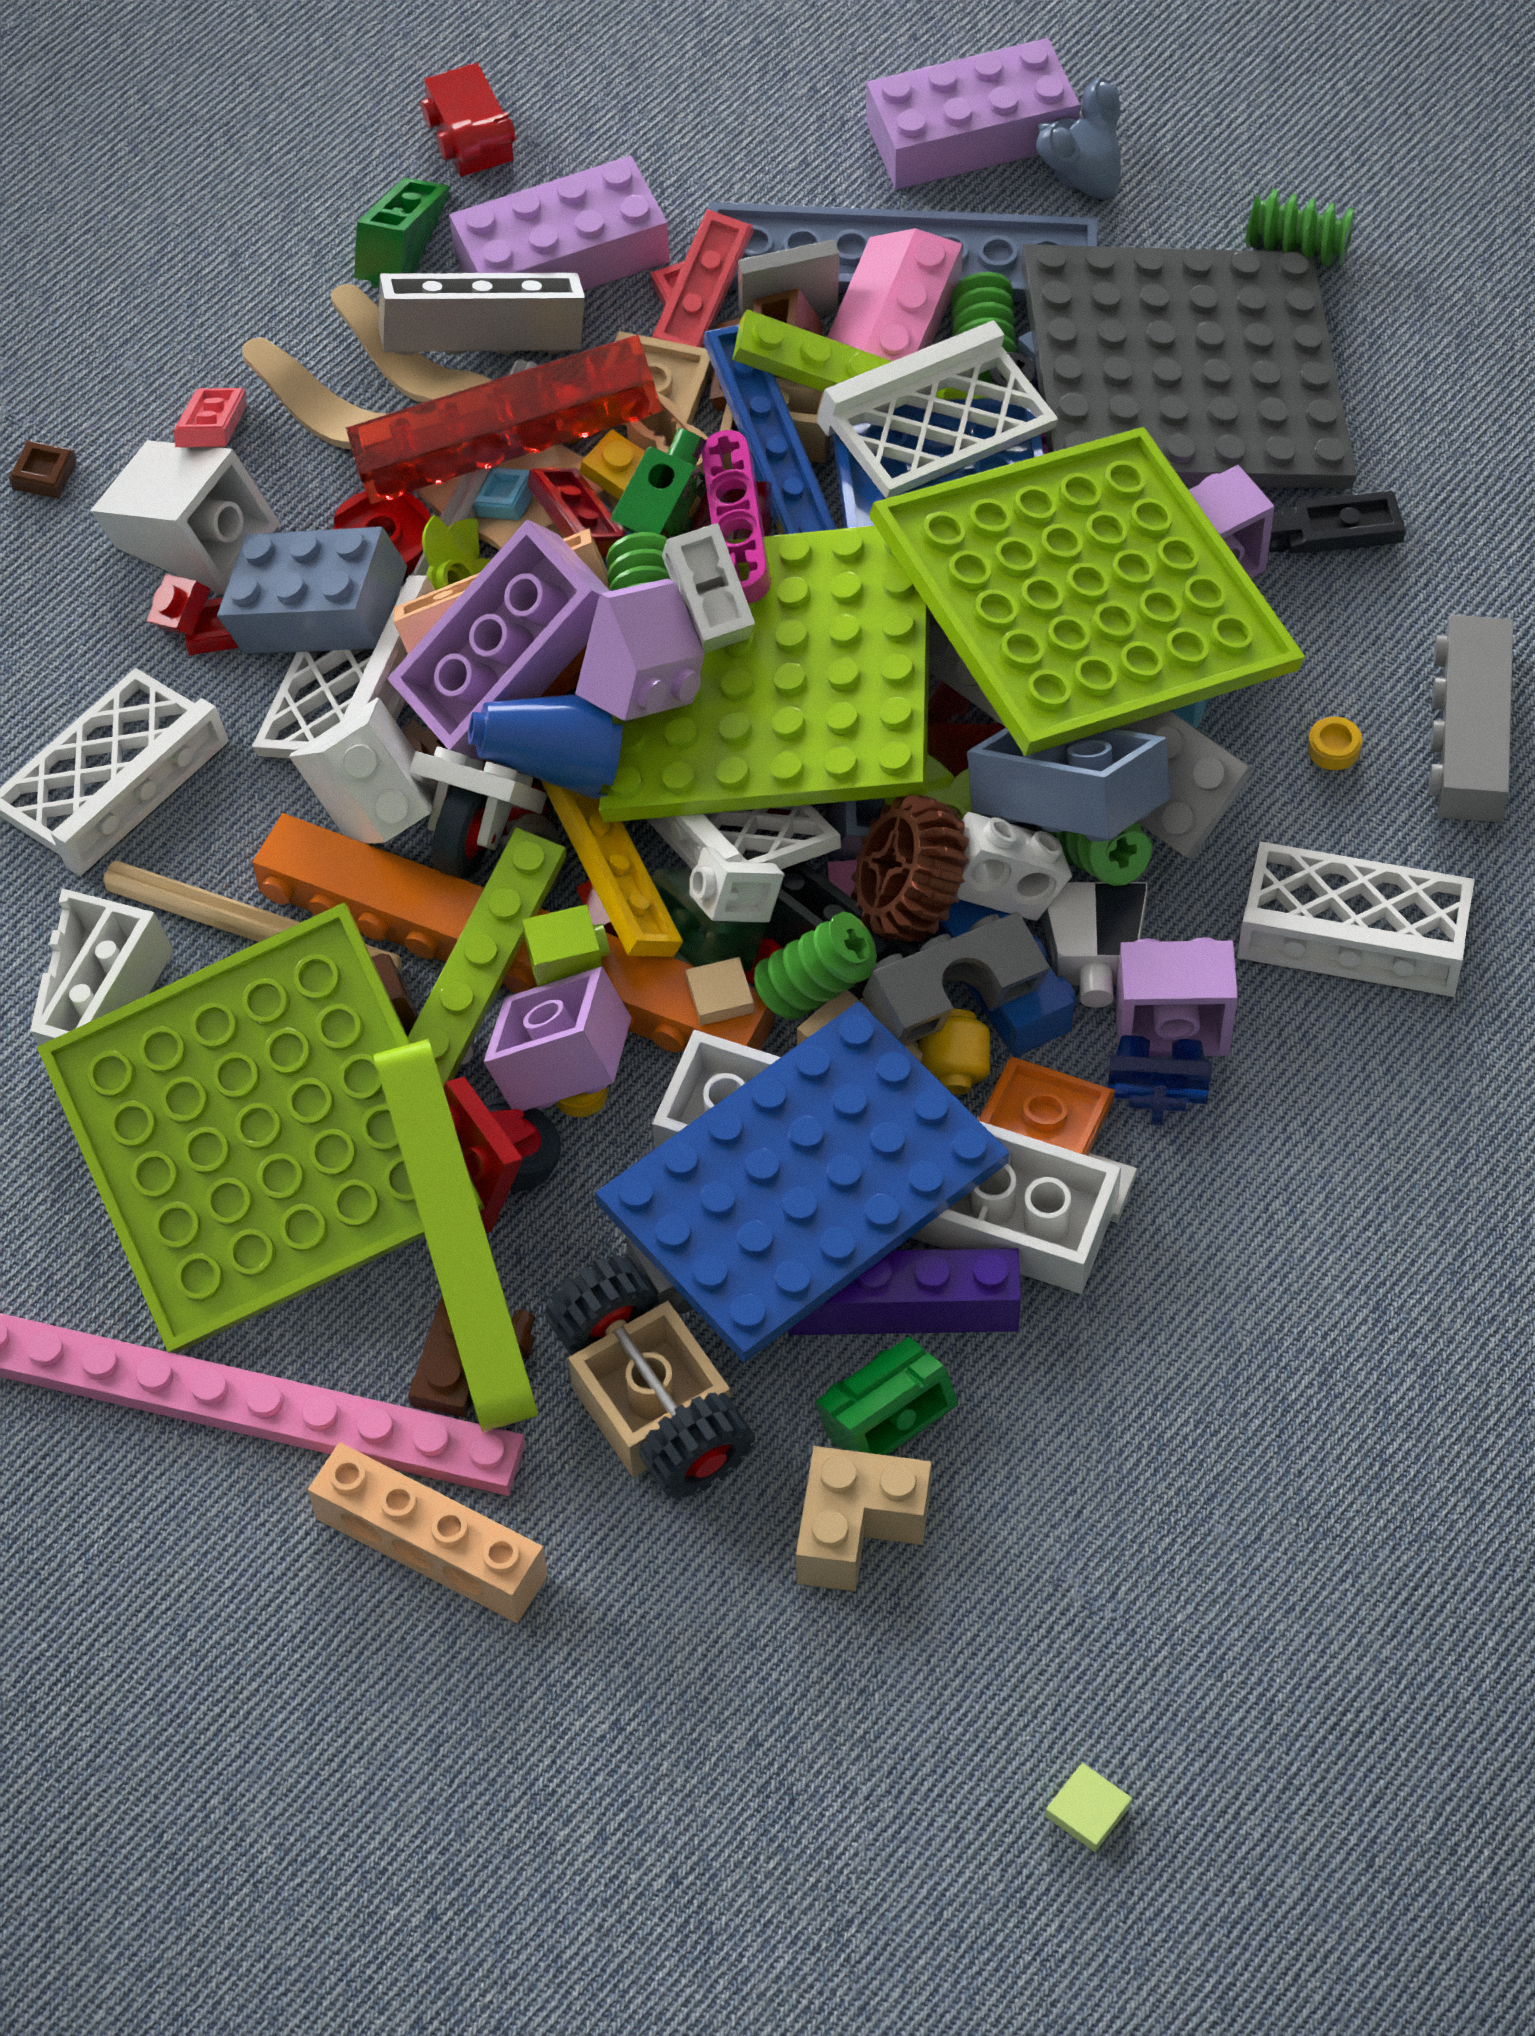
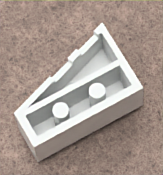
[30,888,174,1046]

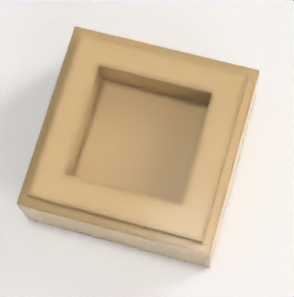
[686,957,754,1026]

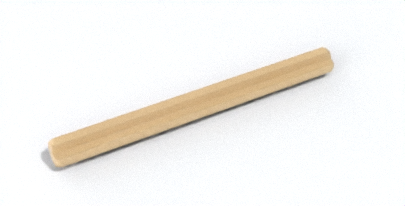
[103,861,402,973]

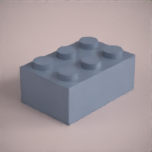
[217,527,407,654]
[967,728,1171,842]

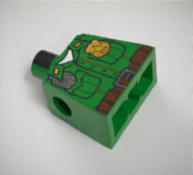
[610,428,707,539]

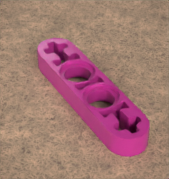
[702,430,771,604]

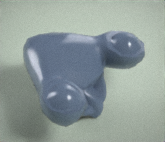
[1036,79,1121,200]

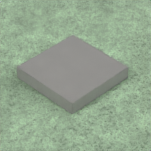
[738,240,839,318]

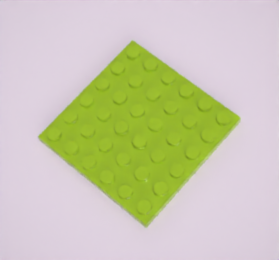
[869,427,1305,756]
[599,525,930,823]
[37,902,485,1354]

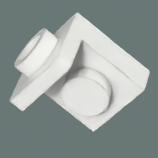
[689,847,784,922]

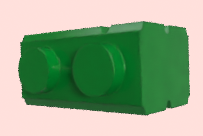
[815,1336,958,1455]

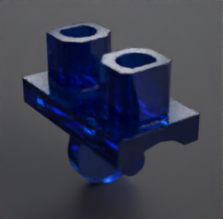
[1107,1035,1212,1126]

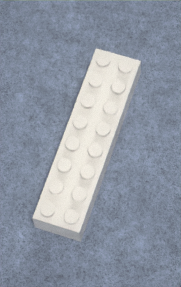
[652,1030,1121,1294]

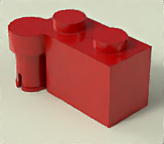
[420,62,516,177]

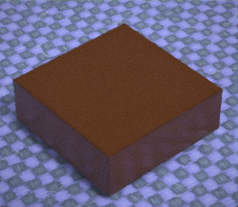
[9,440,77,499]

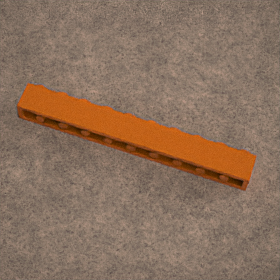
[252,813,774,1052]

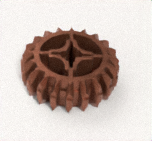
[851,794,969,943]

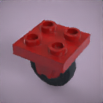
[443,1077,561,1233]

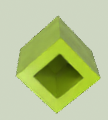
[522,904,610,987]

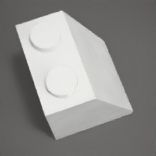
[90,440,280,595]
[289,697,438,844]

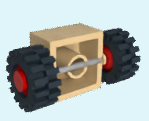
[545,1255,755,1499]

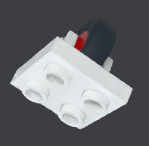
[409,746,547,879]

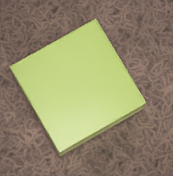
[1045,1762,1132,1852]

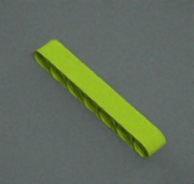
[373,1038,539,1432]

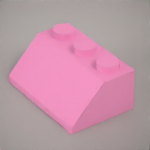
[827,228,962,361]

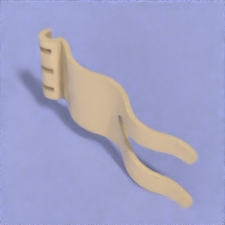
[242,284,619,551]

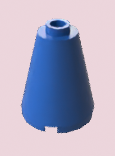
[468,694,623,799]

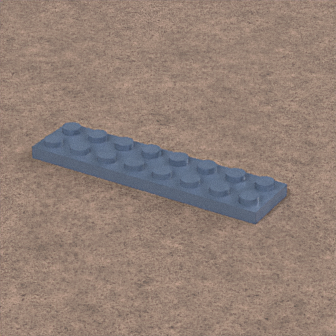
[708,202,1098,302]

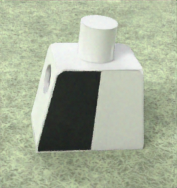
[1041,882,1147,1008]

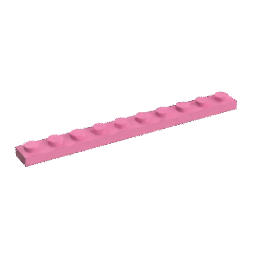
[0,1313,526,1496]

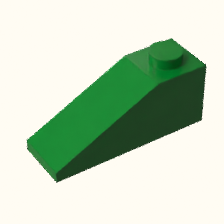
[354,177,450,288]

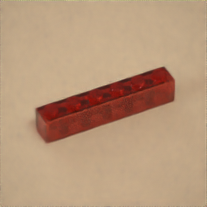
[346,334,662,504]

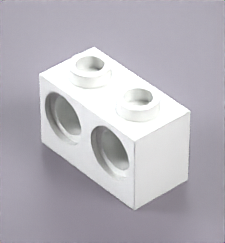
[662,523,755,653]
[957,812,1072,921]

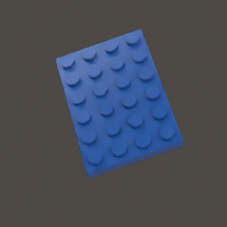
[595,1001,1010,1363]

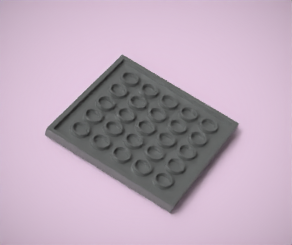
[1020,244,1357,489]

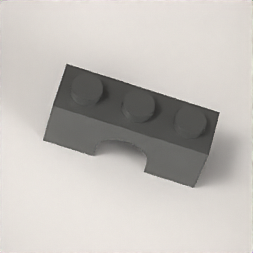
[862,911,1050,1046]

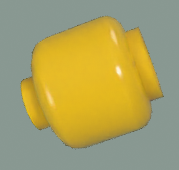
[919,1009,990,1095]

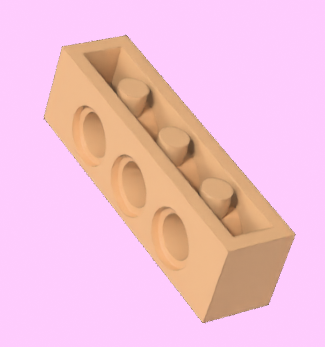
[308,1442,548,1624]

